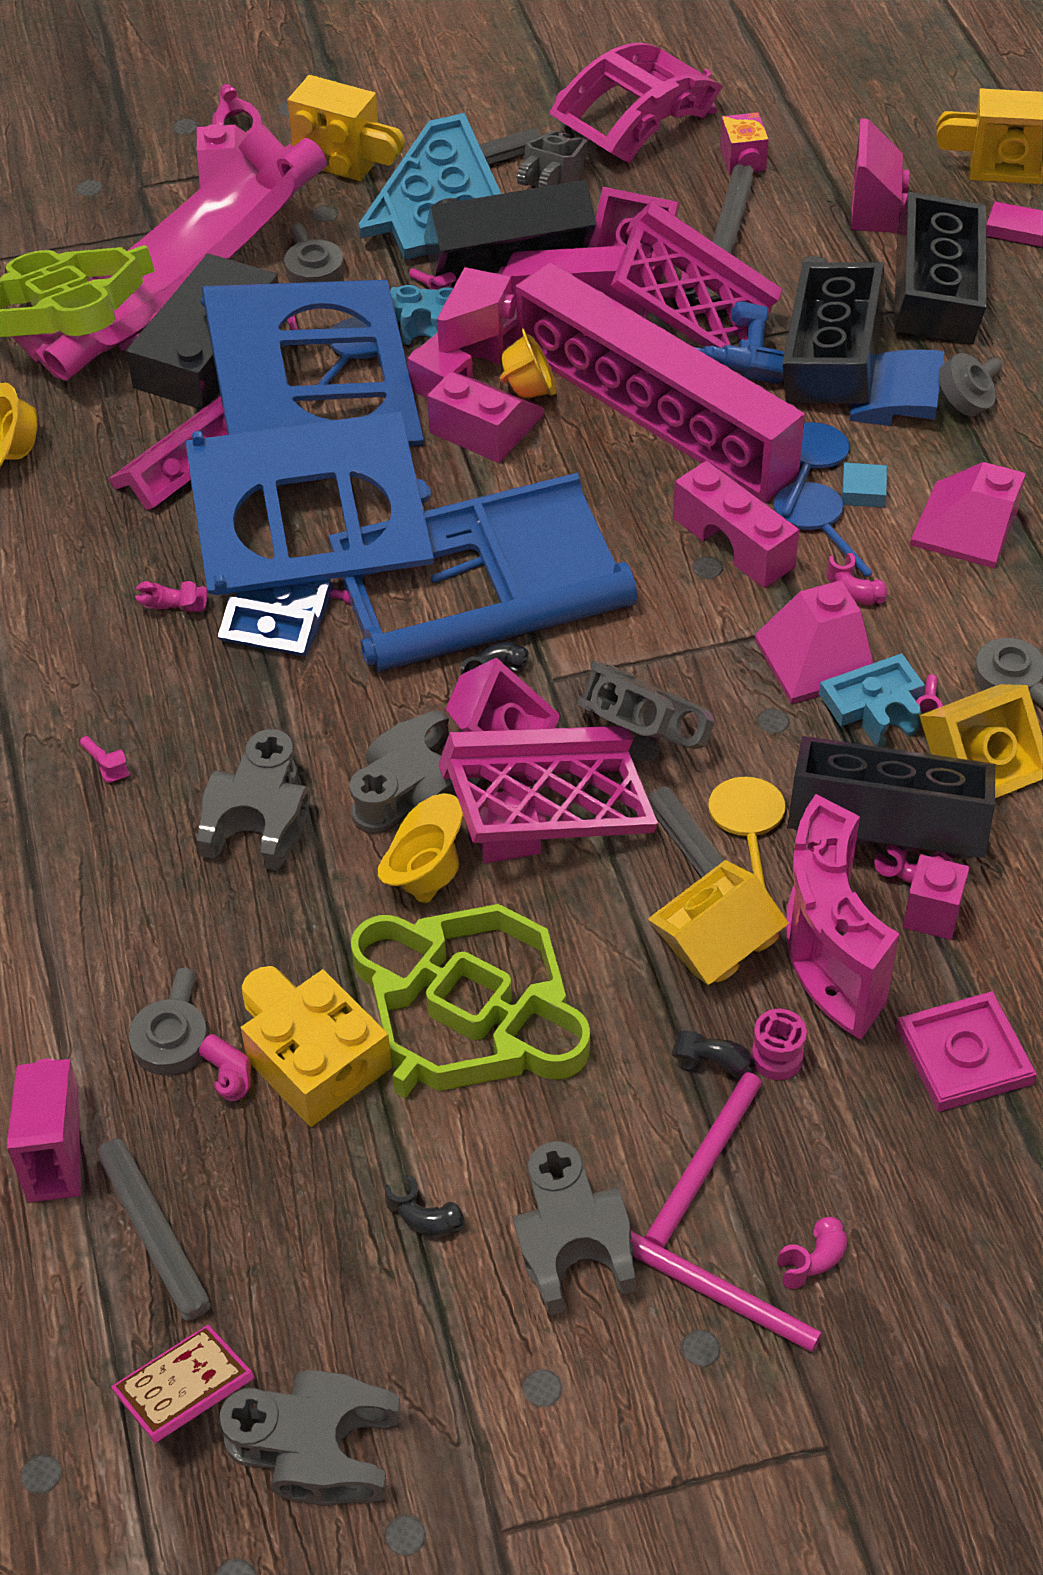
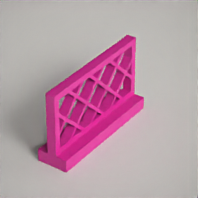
[611,201,782,348]
[438,726,658,843]

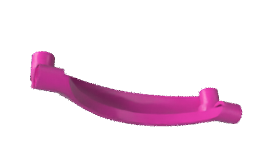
[11,124,327,381]

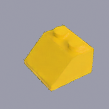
[919,684,1043,798]
[647,860,789,985]

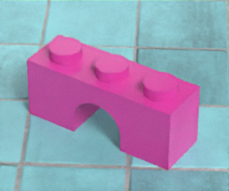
[407,310,517,398]
[673,460,799,588]

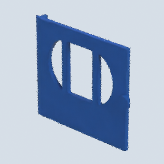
[200,280,424,446]
[185,411,434,595]

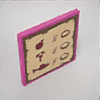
[111,1325,255,1444]

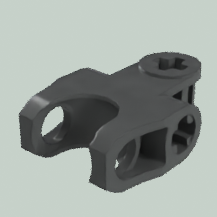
[576,660,715,749]
[350,711,485,833]
[197,729,310,870]
[512,1141,638,1316]
[220,1370,401,1506]

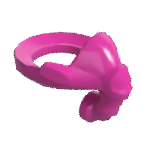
[212,84,262,134]

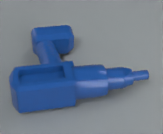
[695,302,785,384]

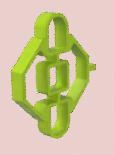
[0,245,155,337]
[351,904,590,1099]

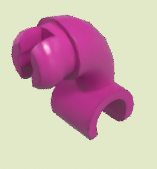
[826,553,887,606]
[135,581,207,612]
[874,844,954,884]
[777,1217,847,1289]

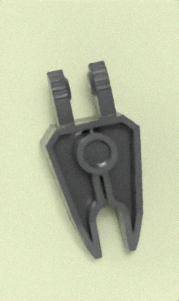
[517,131,588,188]

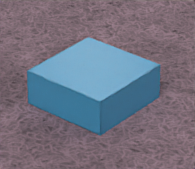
[842,463,887,508]

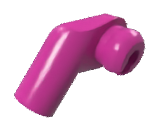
[199,1034,251,1101]

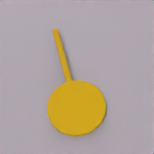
[708,777,785,889]

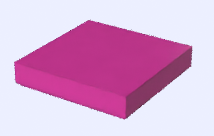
[896,991,1037,1112]

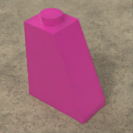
[7,1058,81,1203]

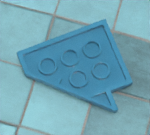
[359,113,501,260]

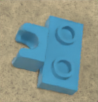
[390,285,453,345]
[819,653,925,747]

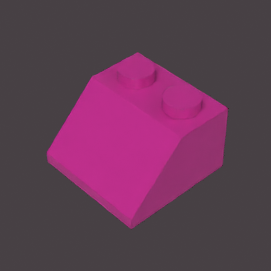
[851,118,910,233]
[427,371,544,463]

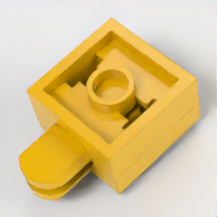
[287,75,405,182]
[936,88,1043,184]
[240,966,392,1127]

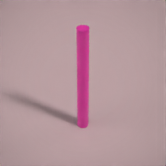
[644,1072,762,1248]
[630,1231,822,1353]

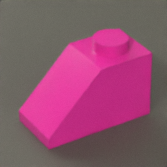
[437,267,516,353]

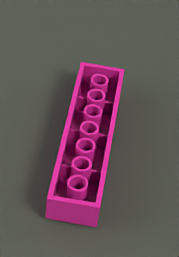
[516,262,805,503]

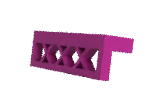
[108,396,228,510]

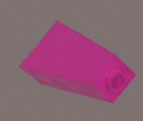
[498,245,652,319]

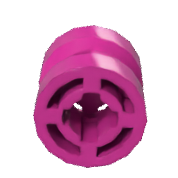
[751,1008,807,1081]

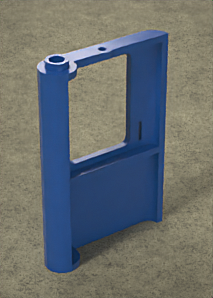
[328,473,637,672]

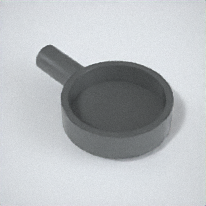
[284,223,344,283]
[939,353,1002,417]
[974,638,1043,708]
[129,968,208,1075]

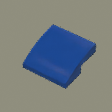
[849,350,945,426]
[218,579,333,656]

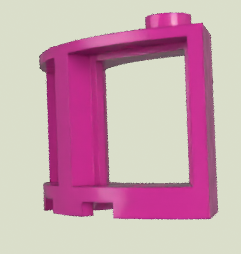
[549,43,723,164]
[785,794,900,1040]

